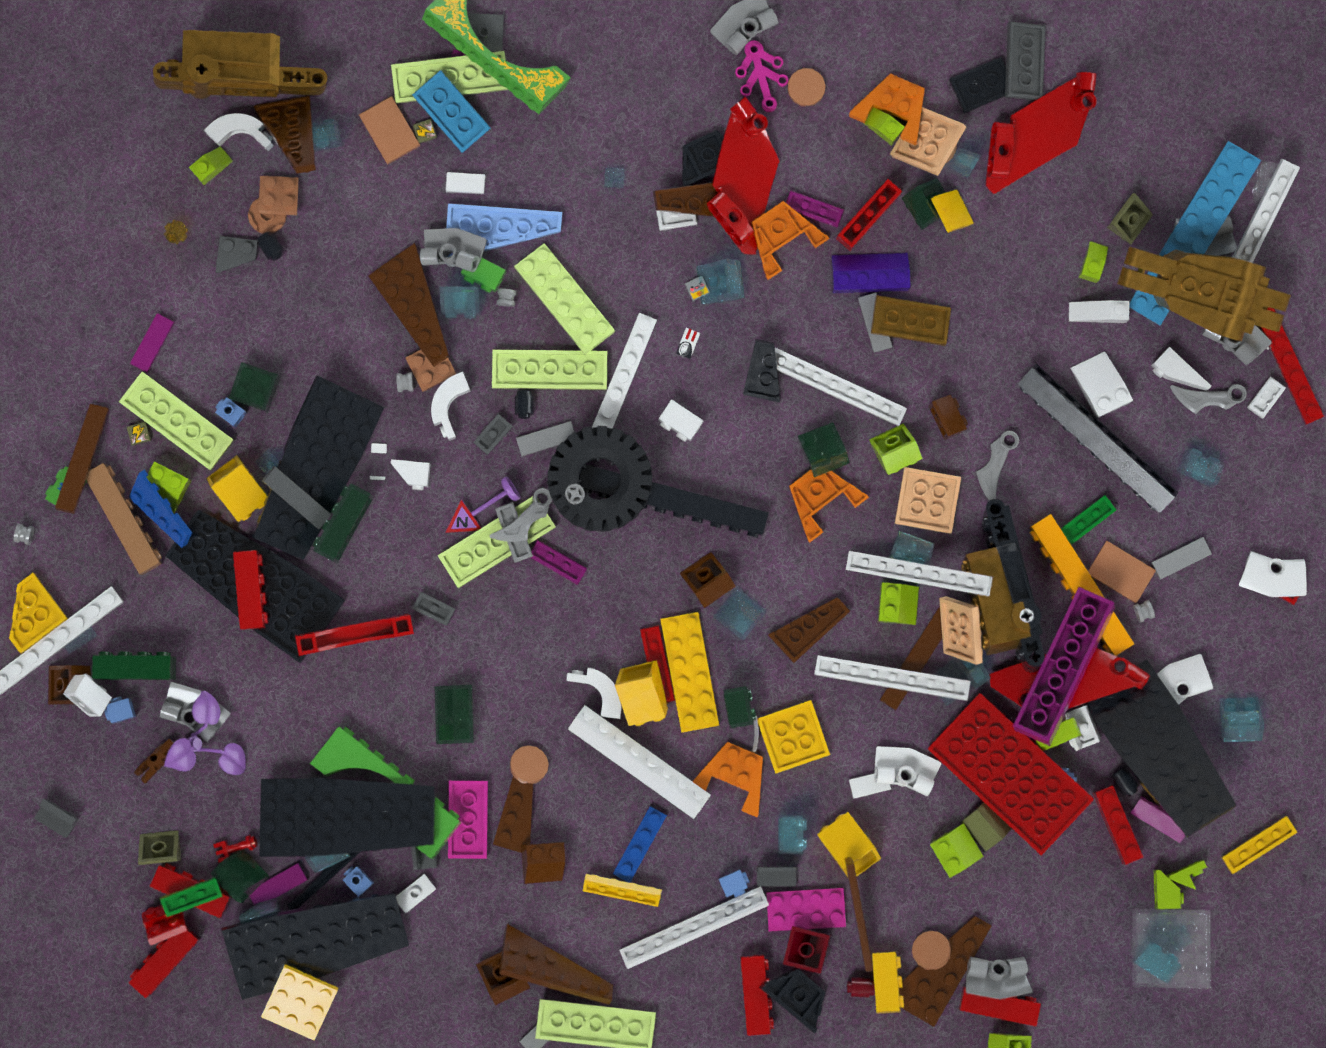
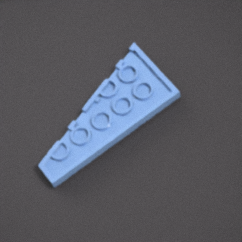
[446,204,562,258]

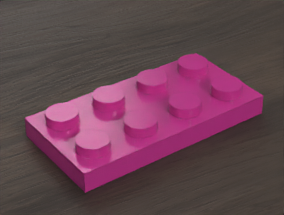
[448,781,488,859]
[766,888,846,931]

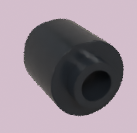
[257,231,284,261]
[515,390,534,419]
[1112,767,1139,797]

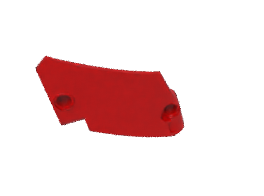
[985,72,1097,194]
[707,97,780,255]
[989,648,1150,709]

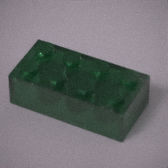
[313,483,374,564]

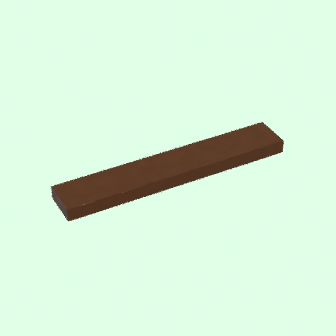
[55,404,109,514]
[880,606,942,711]
[844,857,873,972]

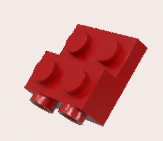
[141,905,187,945]

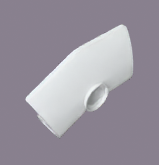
[1239,551,1307,597]
[1157,654,1213,705]
[874,746,941,796]

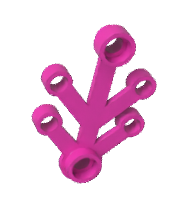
[735,40,788,113]

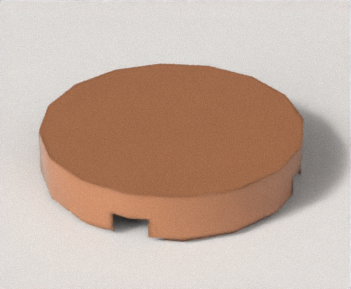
[788,68,825,106]
[248,198,286,234]
[510,746,549,784]
[912,931,951,970]

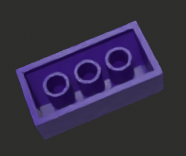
[831,253,910,293]

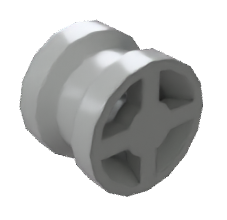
[496,288,517,307]
[396,372,414,392]
[565,484,585,504]
[14,523,34,545]
[1133,600,1155,623]

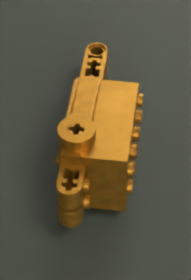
[153,30,327,99]
[1117,247,1291,341]

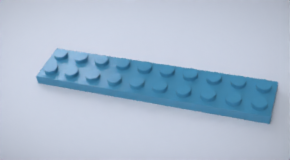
[1129,141,1261,326]

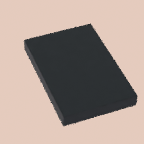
[949,57,1006,114]

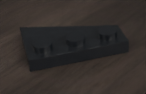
[743,339,780,403]

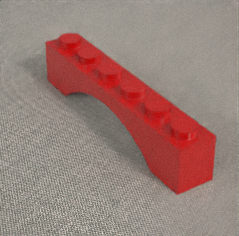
[295,614,414,656]

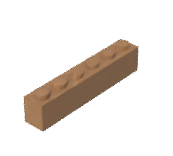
[86,463,162,575]

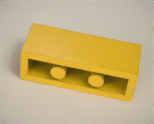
[872,952,904,1014]

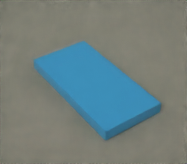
[412,70,491,153]

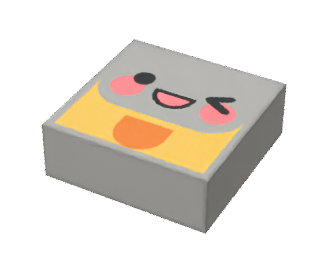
[685,276,710,301]

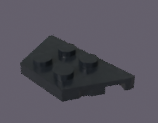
[682,130,724,187]
[759,968,826,1033]

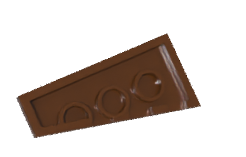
[653,183,733,219]
[768,597,850,663]
[493,776,533,853]

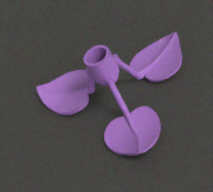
[164,691,246,775]

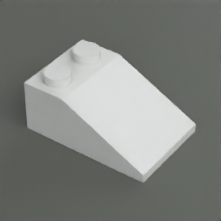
[1071,352,1133,419]

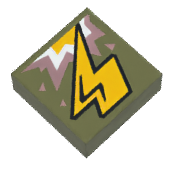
[413,119,437,144]
[127,422,151,446]

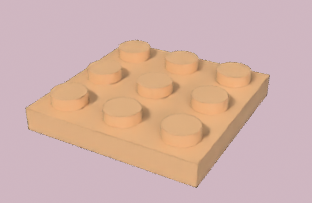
[890,107,966,176]
[894,467,961,534]
[939,596,983,664]

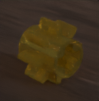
[164,220,188,245]

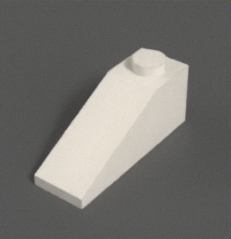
[1069,300,1129,323]
[1151,347,1211,391]

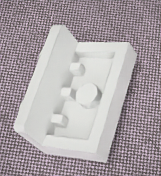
[1062,705,1102,751]

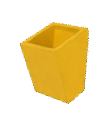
[206,455,268,522]
[615,660,668,726]
[817,812,881,878]

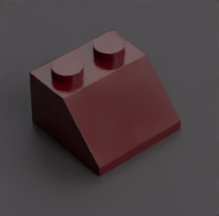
[783,926,831,974]

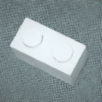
[659,400,703,442]
[63,674,112,717]

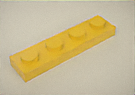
[1221,816,1298,874]
[583,874,662,907]

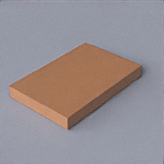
[359,96,420,165]
[1088,541,1156,603]

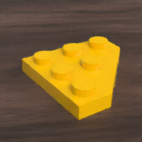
[9,573,68,654]

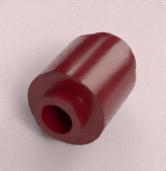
[847,977,875,998]

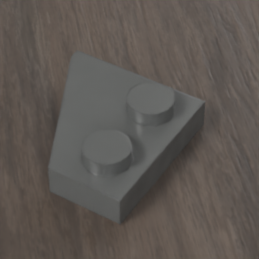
[215,236,258,273]

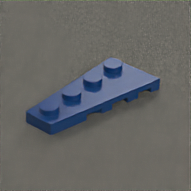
[129,470,192,548]

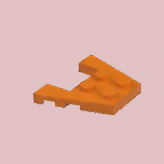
[849,74,925,146]
[751,201,829,280]
[789,463,869,543]
[692,742,763,817]

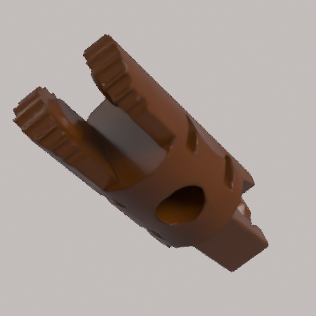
[134,739,174,784]

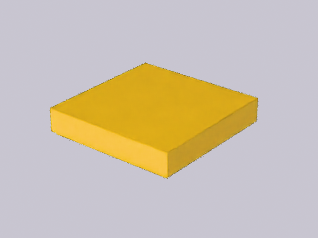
[931,190,974,233]

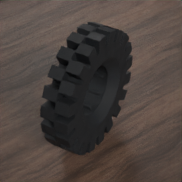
[547,426,652,532]

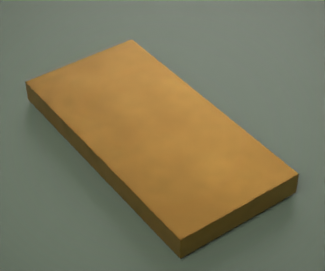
[870,295,951,346]

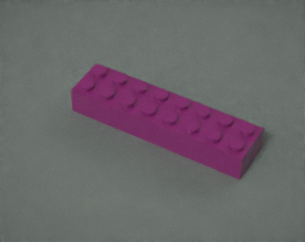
[1013,587,1115,746]

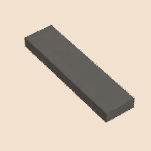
[262,466,331,529]

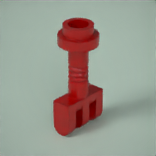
[213,835,258,863]

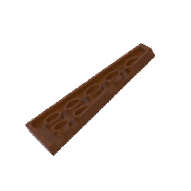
[254,96,316,174]
[368,243,449,367]
[899,916,991,1027]
[499,924,613,1005]

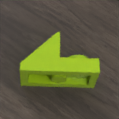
[1166,860,1207,889]

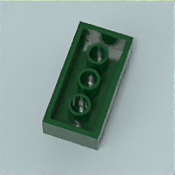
[92,652,176,680]

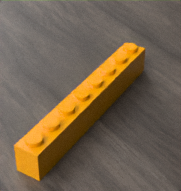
[1029,514,1134,656]

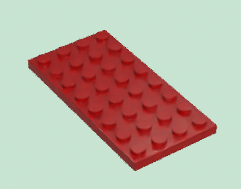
[928,693,1094,856]

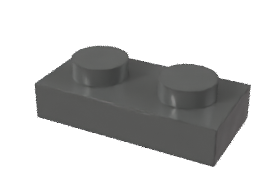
[473,414,513,455]
[412,592,455,626]

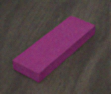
[786,190,844,228]
[130,313,174,373]
[530,540,587,585]
[1130,796,1185,843]
[247,863,308,909]

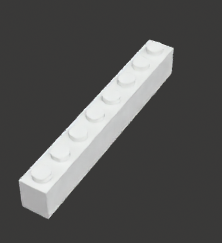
[568,705,711,819]

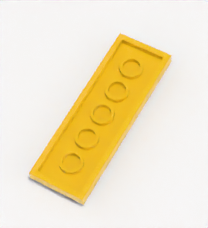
[660,612,719,733]

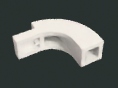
[204,113,273,151]
[431,372,471,441]
[567,668,621,719]

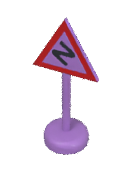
[445,476,521,533]

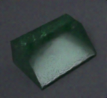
[434,685,475,744]

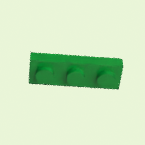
[1061,495,1116,545]
[160,877,222,917]

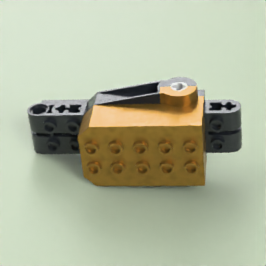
[961,499,1045,673]

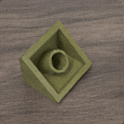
[1107,193,1153,245]
[960,802,1012,851]
[138,830,181,865]

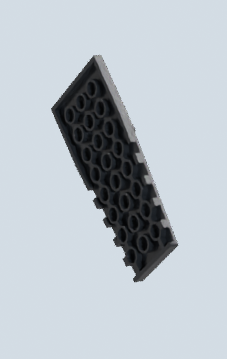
[252,375,384,560]
[165,510,345,663]
[1084,659,1236,837]
[259,778,435,857]
[221,891,409,1000]

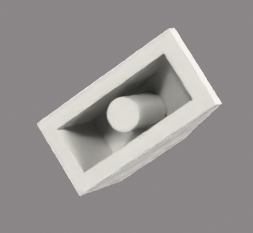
[391,459,431,490]

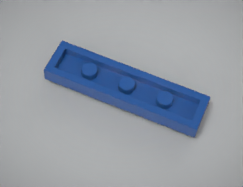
[613,806,667,883]

